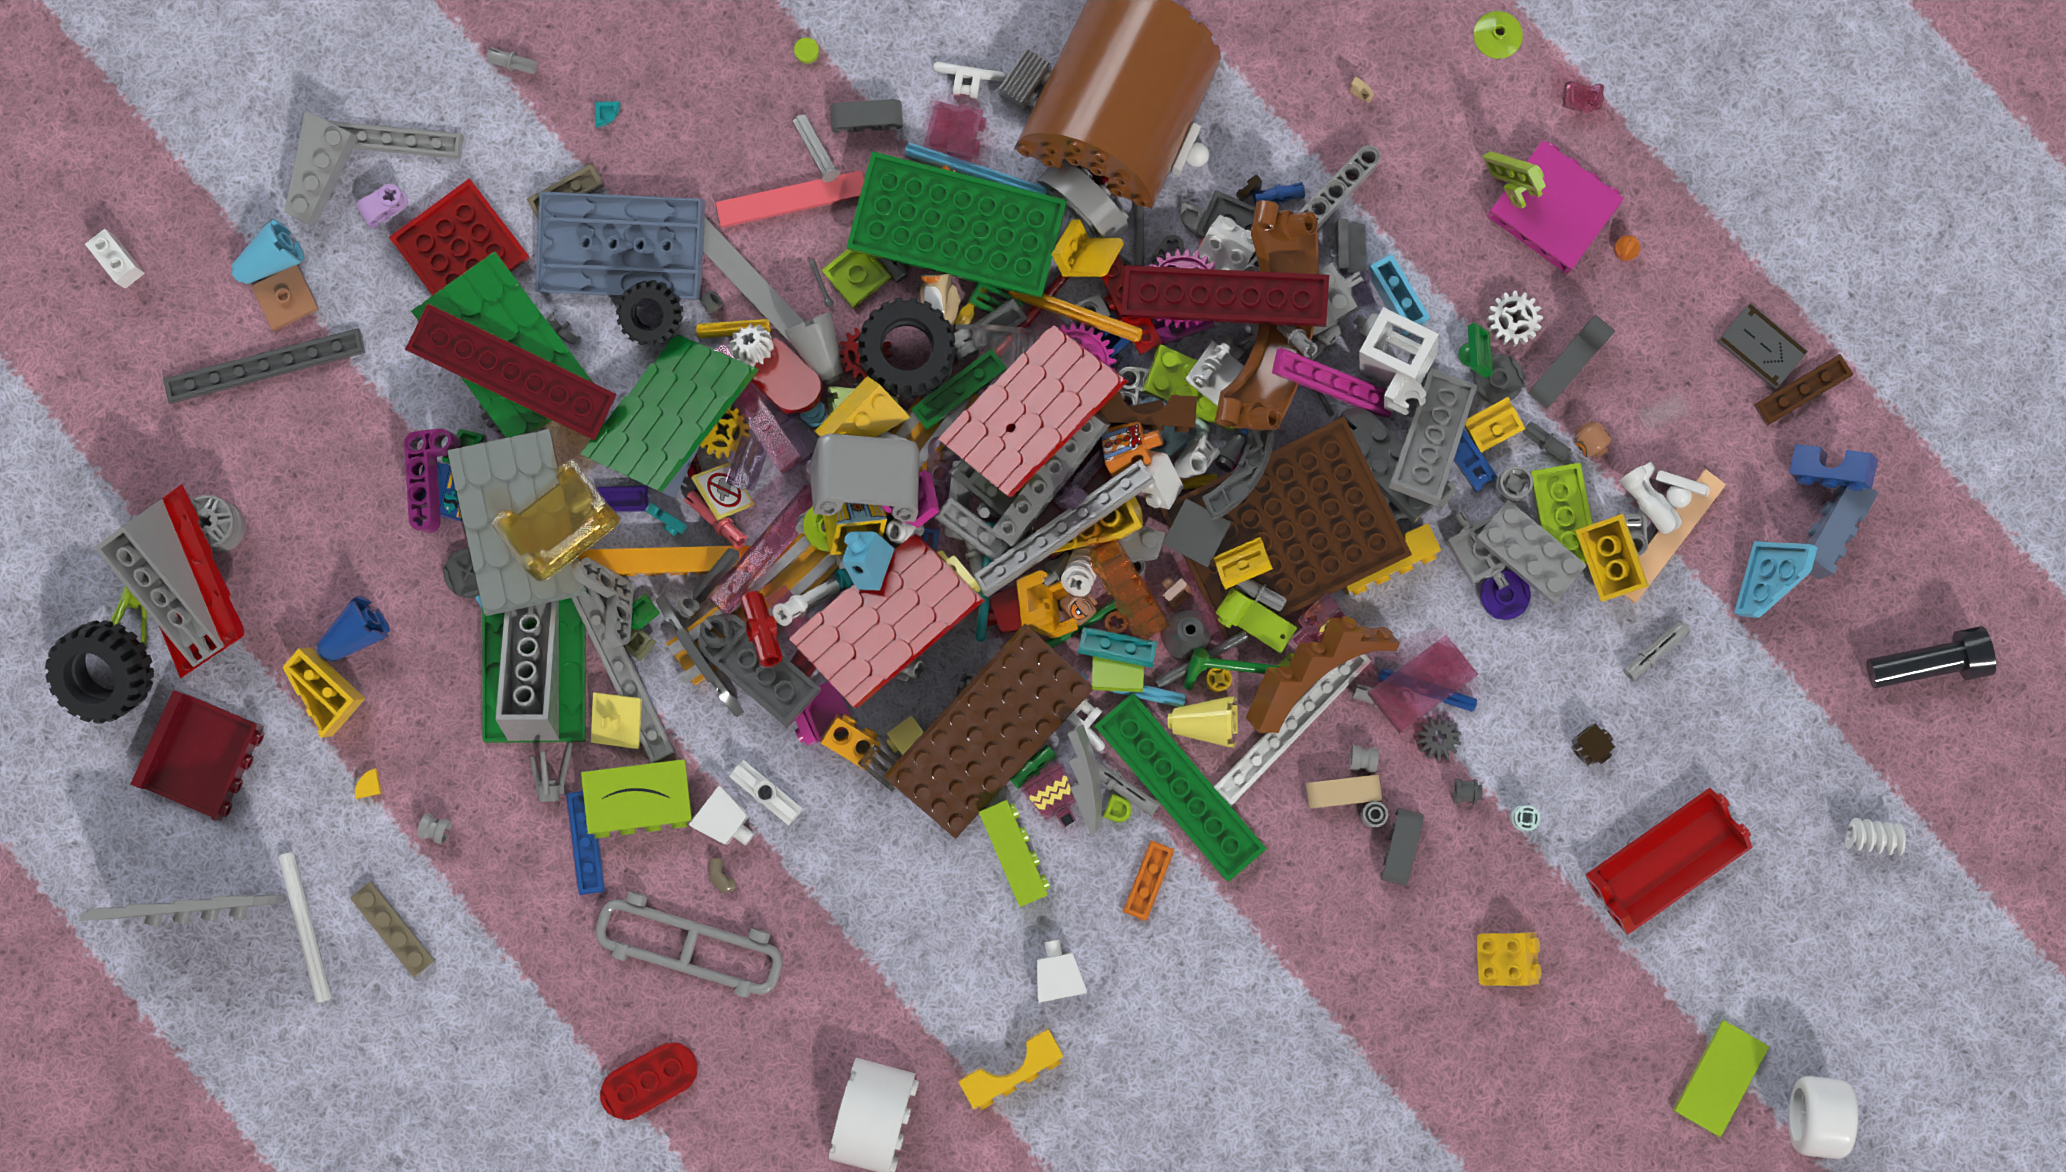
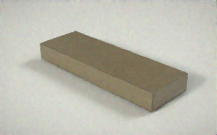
[527,163,605,219]

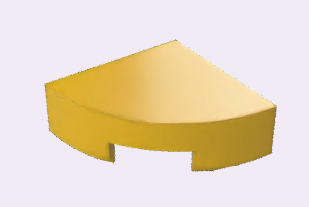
[355,768,382,799]

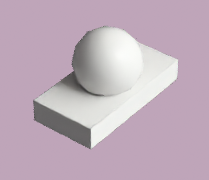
[1171,123,1209,177]
[1656,470,1711,508]

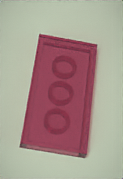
[1367,635,1478,734]

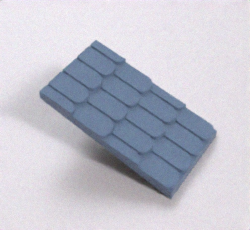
[535,192,705,300]

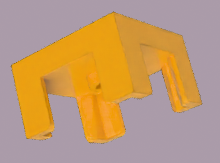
[1017,570,1078,639]

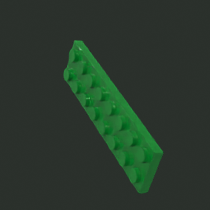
[1094,693,1267,882]

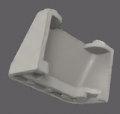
[810,434,919,522]

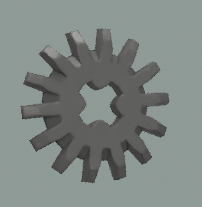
[1416,715,1462,761]

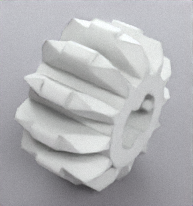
[730,323,774,367]

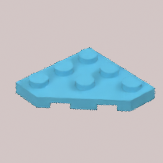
[1734,541,1818,618]

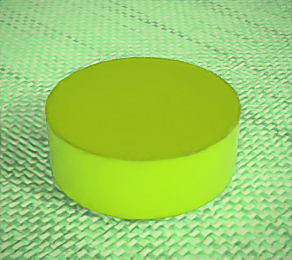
[794,37,819,64]

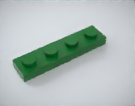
[911,348,1007,431]

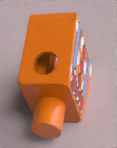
[1102,422,1163,478]

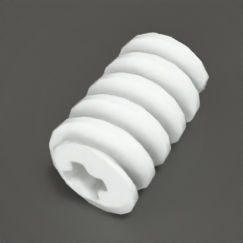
[1061,544,1104,597]
[1845,818,1906,856]

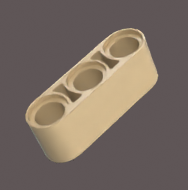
[1306,775,1382,809]

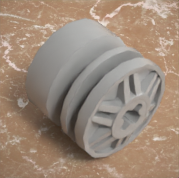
[190,495,246,553]

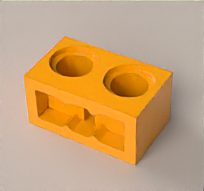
[820,713,881,770]

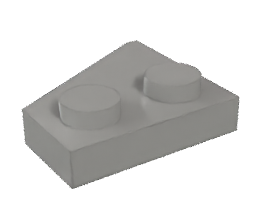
[1102,526,1165,567]

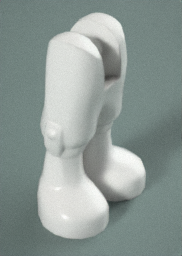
[1619,462,1682,534]

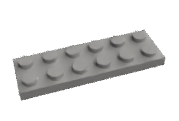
[1389,367,1478,506]

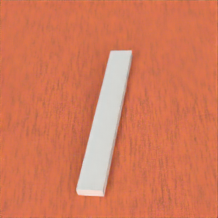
[1214,654,1371,806]

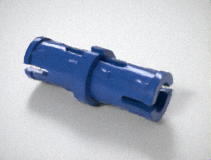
[1253,182,1305,206]

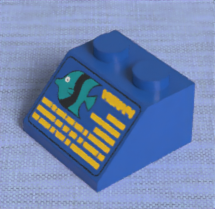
[420,462,463,522]

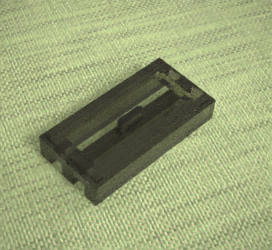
[858,744,896,792]

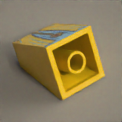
[823,502,887,555]

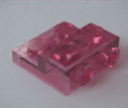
[923,101,987,162]

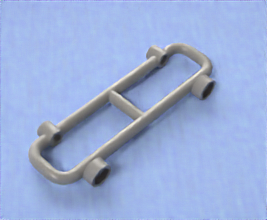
[595,891,783,998]

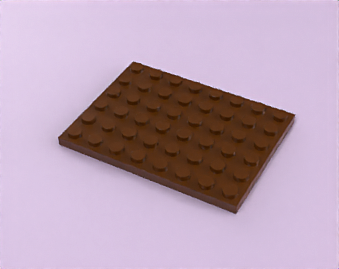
[1160,416,1412,640]

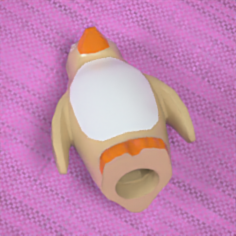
[920,273,960,330]

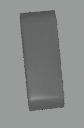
[830,99,903,133]
[1380,808,1424,886]

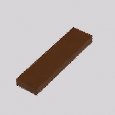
[1754,354,1854,426]

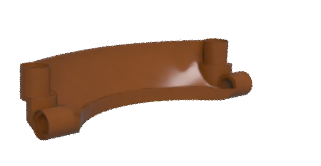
[1215,200,1319,430]

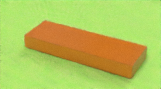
[1122,840,1175,922]

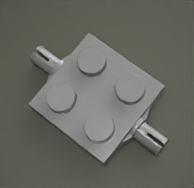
[1446,511,1509,590]

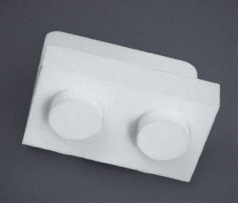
[1197,215,1256,271]

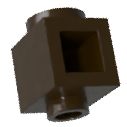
[1571,723,1615,766]

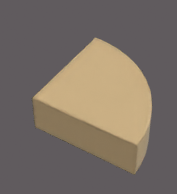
[1348,77,1374,103]

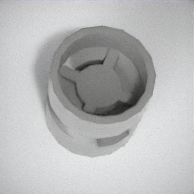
[1494,466,1533,503]

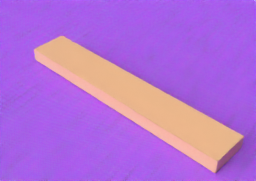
[1623,469,1726,604]

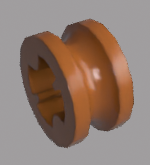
[1105,611,1128,634]

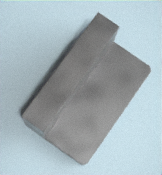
[1335,219,1366,273]

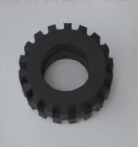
[616,280,683,346]

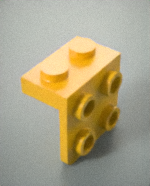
[1052,219,1124,277]
[1477,932,1542,986]

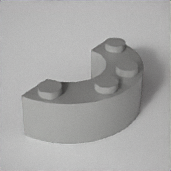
[1036,158,1129,238]

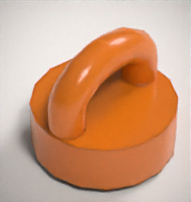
[1614,235,1640,261]

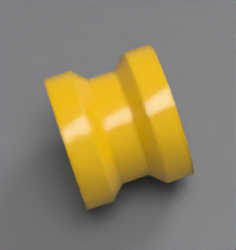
[1206,668,1232,692]

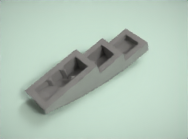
[1067,725,1102,835]

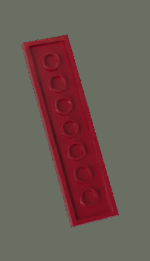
[1121,265,1330,327]
[405,303,617,440]

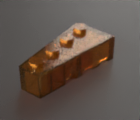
[1089,540,1169,641]

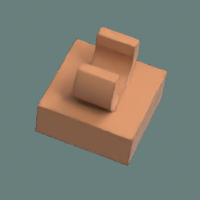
[1161,577,1192,610]

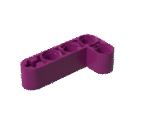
[404,428,460,533]

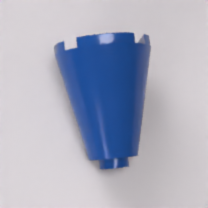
[317,596,390,662]

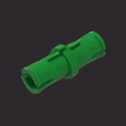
[1010,744,1057,789]

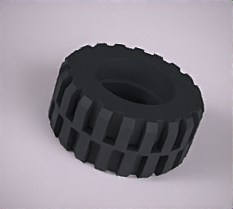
[858,297,956,399]
[45,620,154,723]

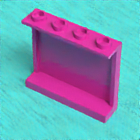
[1487,140,1624,274]

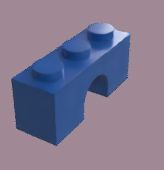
[1789,444,1878,491]

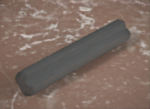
[692,548,740,603]

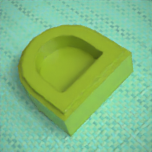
[1103,793,1132,823]

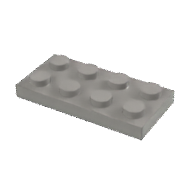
[1475,500,1587,605]

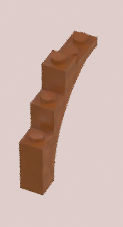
[1246,616,1400,733]

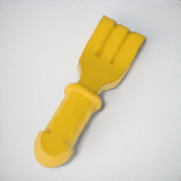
[954,288,987,329]

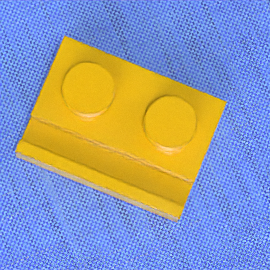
[1465,397,1525,453]
[1213,537,1273,589]

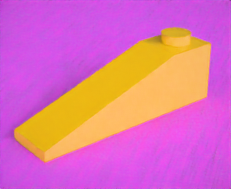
[1035,496,1143,553]

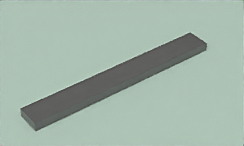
[163,328,366,404]

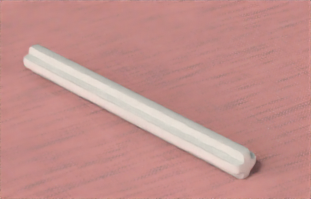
[279,852,331,1003]

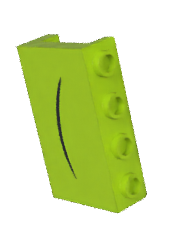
[581,759,692,839]

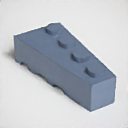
[1801,485,1879,580]

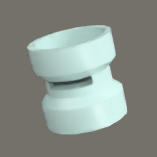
[1510,805,1540,831]

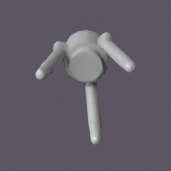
[530,742,573,802]

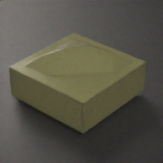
[624,629,657,662]

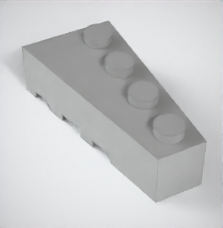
[284,111,358,227]

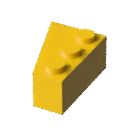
[282,647,366,738]

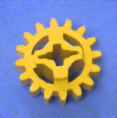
[700,406,751,459]

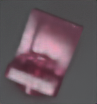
[1562,81,1604,113]

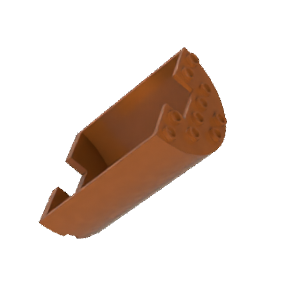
[1014,0,1221,209]

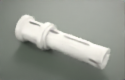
[773,579,840,626]

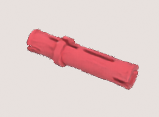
[685,490,747,548]

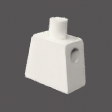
[689,786,755,846]
[1037,939,1087,1002]

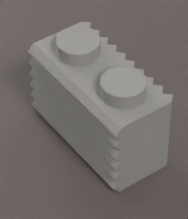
[999,48,1051,111]

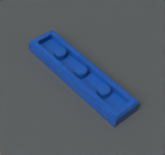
[566,791,606,895]

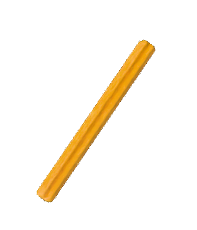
[1008,291,1142,342]

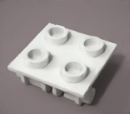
[1185,341,1244,406]

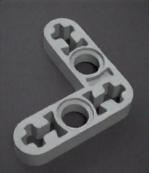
[572,557,633,648]

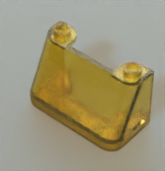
[490,459,620,581]

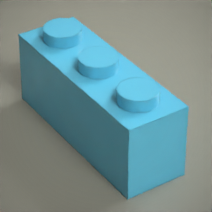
[1366,254,1430,337]

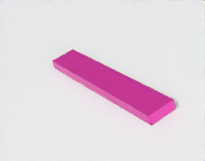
[1272,348,1391,418]

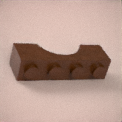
[1096,392,1197,433]

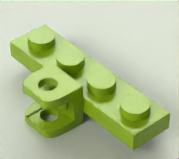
[1482,151,1546,209]

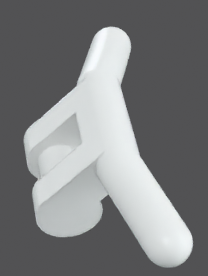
[933,62,1006,99]
[1066,698,1105,751]

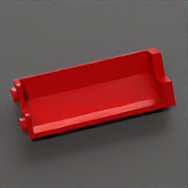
[1585,788,1753,935]

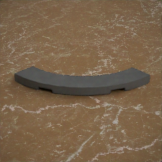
[1202,428,1275,521]
[656,594,744,717]

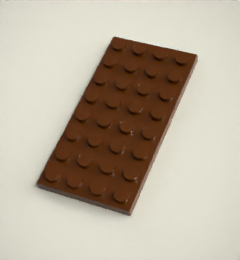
[884,624,1094,839]

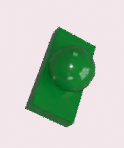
[1458,322,1493,378]

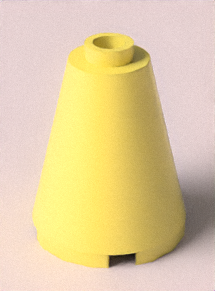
[1168,696,1238,748]

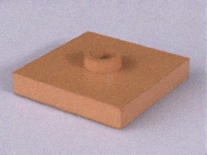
[251,265,320,331]

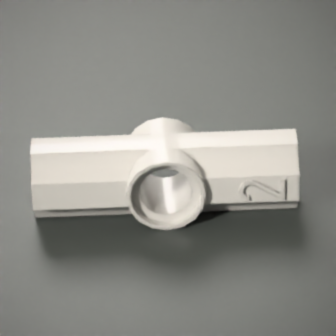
[729,760,803,826]

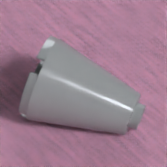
[785,312,843,385]

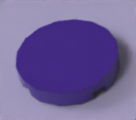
[1479,570,1531,621]

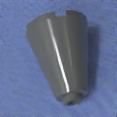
[1161,610,1212,660]

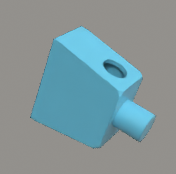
[843,531,894,590]

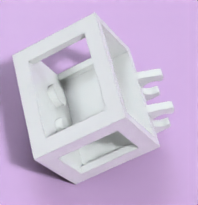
[1359,307,1439,416]

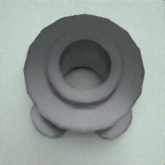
[1454,778,1482,805]

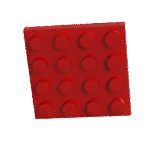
[389,178,530,295]

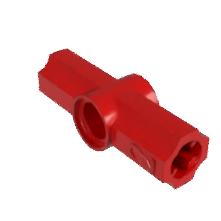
[741,591,782,668]

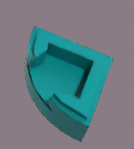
[595,101,621,128]

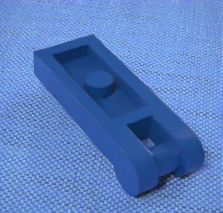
[1453,429,1497,492]

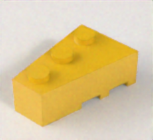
[814,376,910,438]

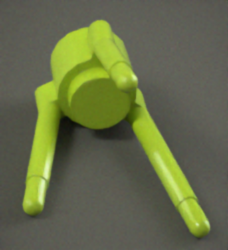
[110,586,147,646]

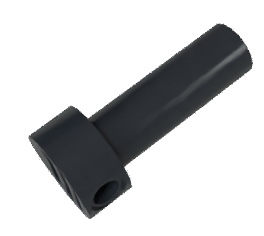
[1866,626,1996,688]

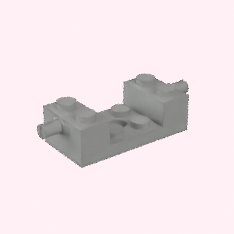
[1240,263,1364,351]

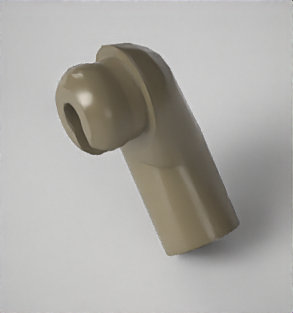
[710,858,736,893]

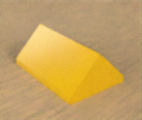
[1575,514,1649,602]

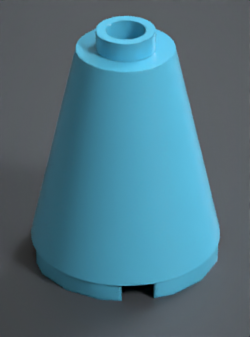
[231,220,305,284]

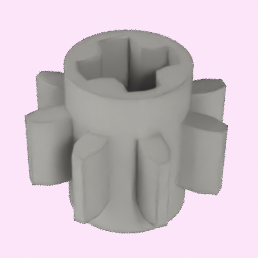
[896,655,925,684]

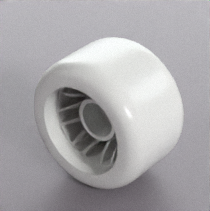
[1788,1076,1858,1159]

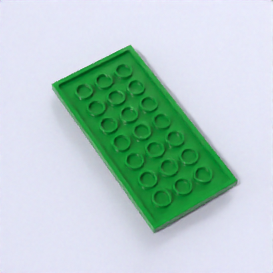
[846,151,1067,299]

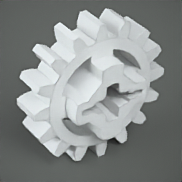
[1486,291,1543,347]

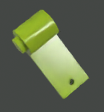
[1216,587,1298,653]

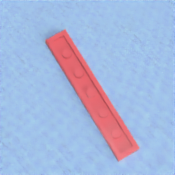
[716,170,864,228]

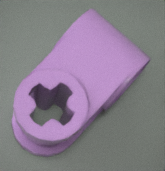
[356,184,407,228]

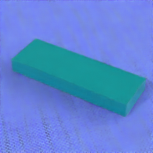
[1078,627,1158,668]

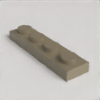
[350,881,436,978]

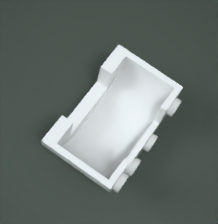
[829,1058,919,1172]

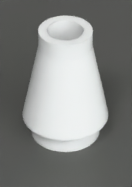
[886,518,924,543]

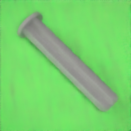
[793,115,840,182]

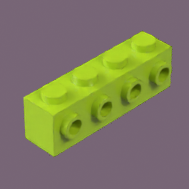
[979,800,1051,907]

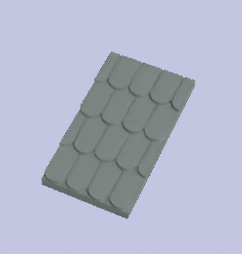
[447,429,587,616]

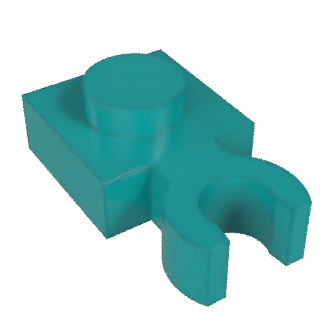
[645,502,689,536]

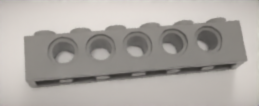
[992,414,1110,546]

